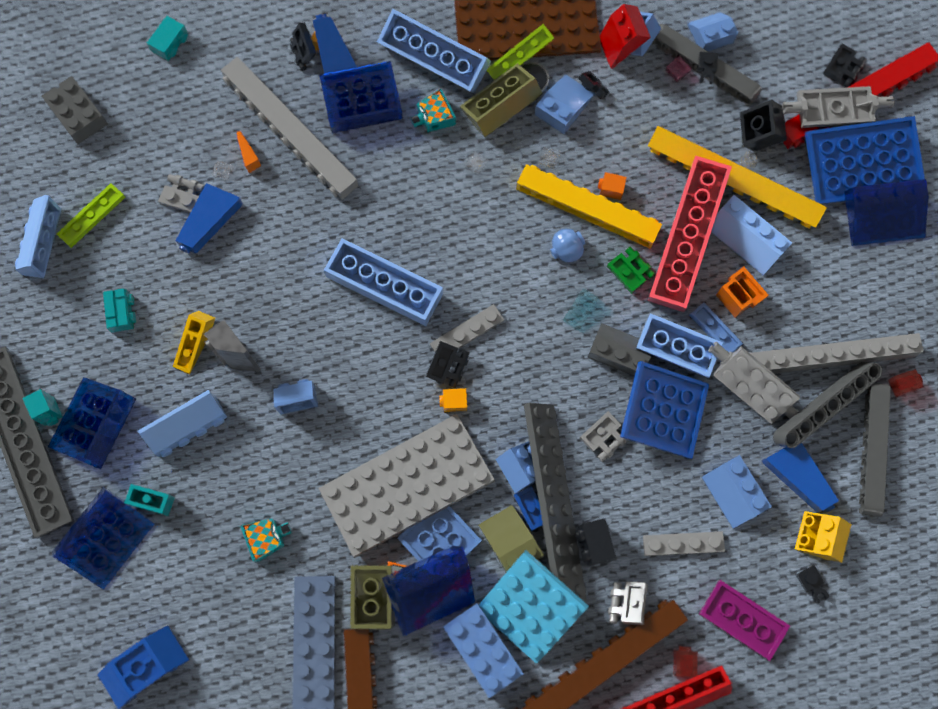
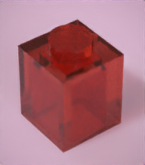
[888,369,924,398]
[673,646,697,677]

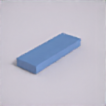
[689,302,743,352]

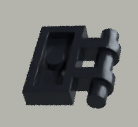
[290,22,316,71]
[823,43,867,88]
[426,341,470,388]

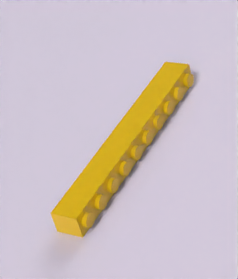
[648,126,827,229]

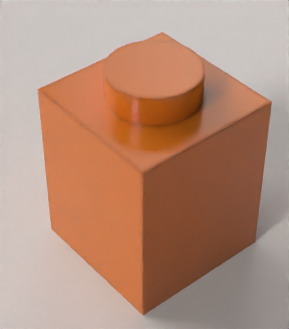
[597,172,627,200]

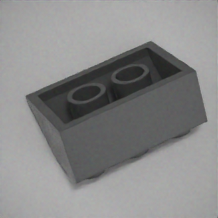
[588,323,651,376]

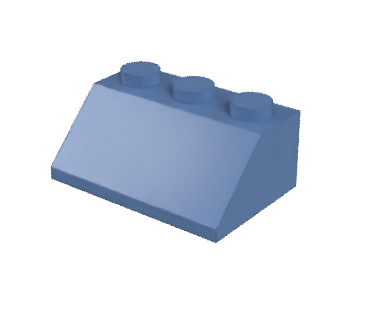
[702,455,772,528]

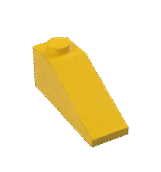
[173,311,215,374]

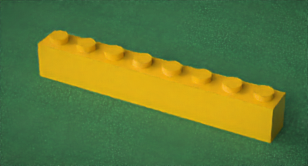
[516,164,662,249]

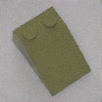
[478,505,544,573]
[350,565,395,629]

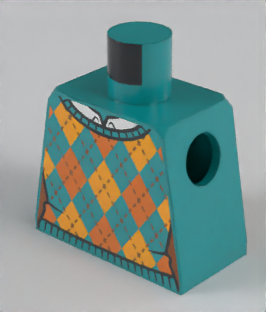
[410,89,456,132]
[240,518,292,563]

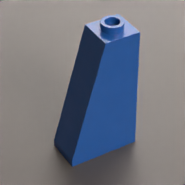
[313,14,363,87]
[175,183,243,254]
[762,443,839,513]

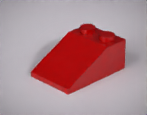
[600,4,651,69]

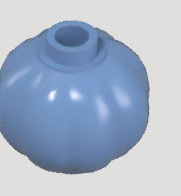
[550,229,586,263]

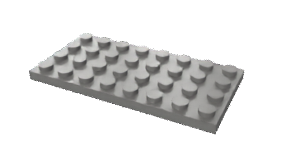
[319,414,495,558]

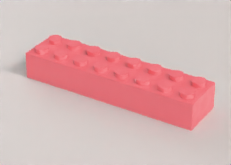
[648,156,732,312]

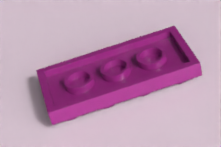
[698,580,790,661]

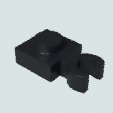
[698,51,718,84]
[578,71,609,99]
[796,565,829,604]

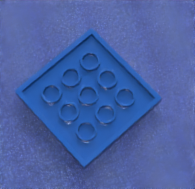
[620,361,709,459]

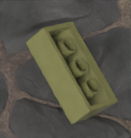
[460,63,543,137]

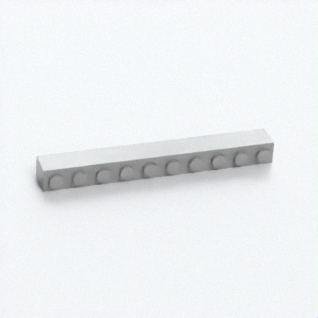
[221,57,358,200]
[750,333,924,374]

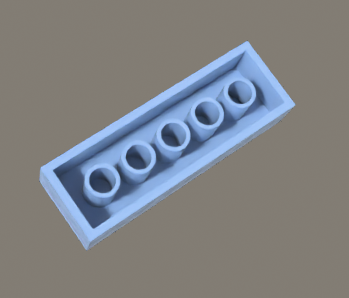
[377,9,491,94]
[324,238,443,326]

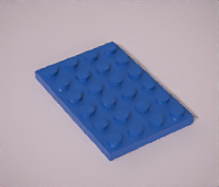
[805,116,926,204]

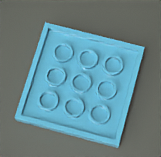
[479,550,588,664]

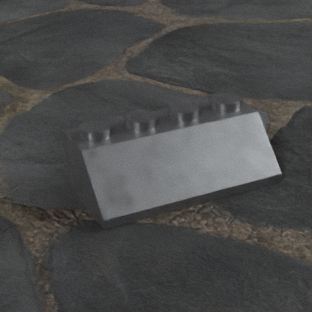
[204,320,261,372]

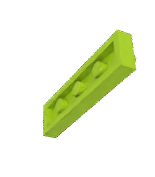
[486,24,554,80]
[56,183,126,248]

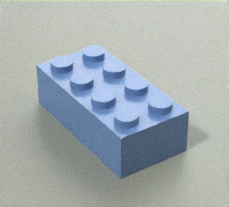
[443,604,523,698]

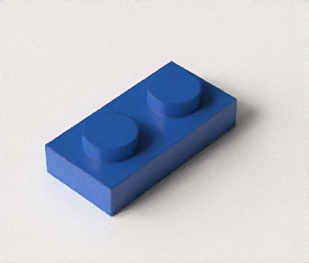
[513,486,543,531]

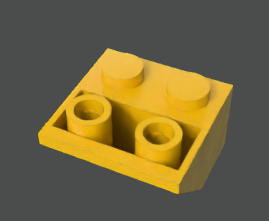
[795,511,852,563]

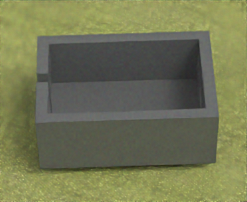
[41,76,108,144]

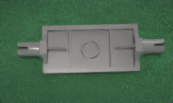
[782,86,894,128]
[708,342,800,424]

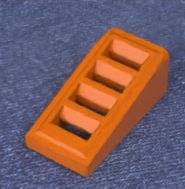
[237,131,261,173]

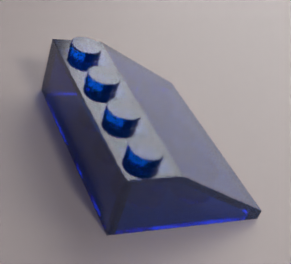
[319,61,403,133]
[844,179,929,246]
[48,377,136,470]
[52,486,154,590]
[382,546,475,636]

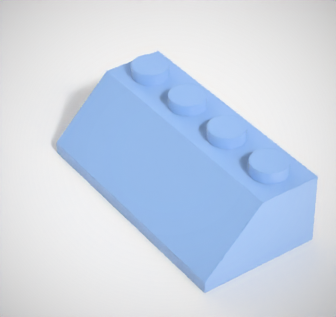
[15,195,61,278]
[711,195,792,275]
[636,313,723,378]
[138,390,227,457]

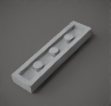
[430,304,504,352]
[643,531,725,556]

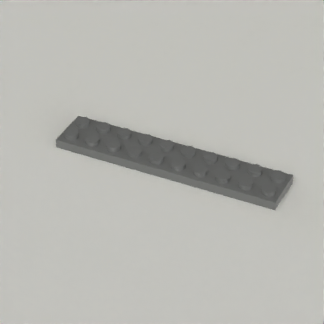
[0,347,75,539]
[523,403,587,601]

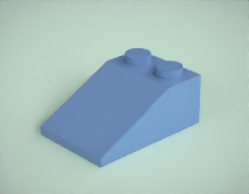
[535,75,595,134]

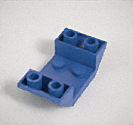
[97,626,190,709]

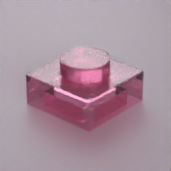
[665,56,691,82]

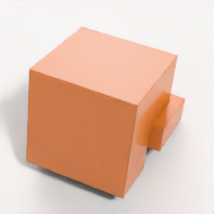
[716,267,769,318]

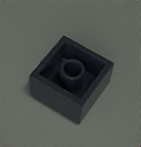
[739,100,787,152]
[576,518,616,567]

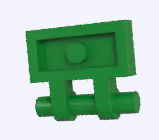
[607,246,655,294]

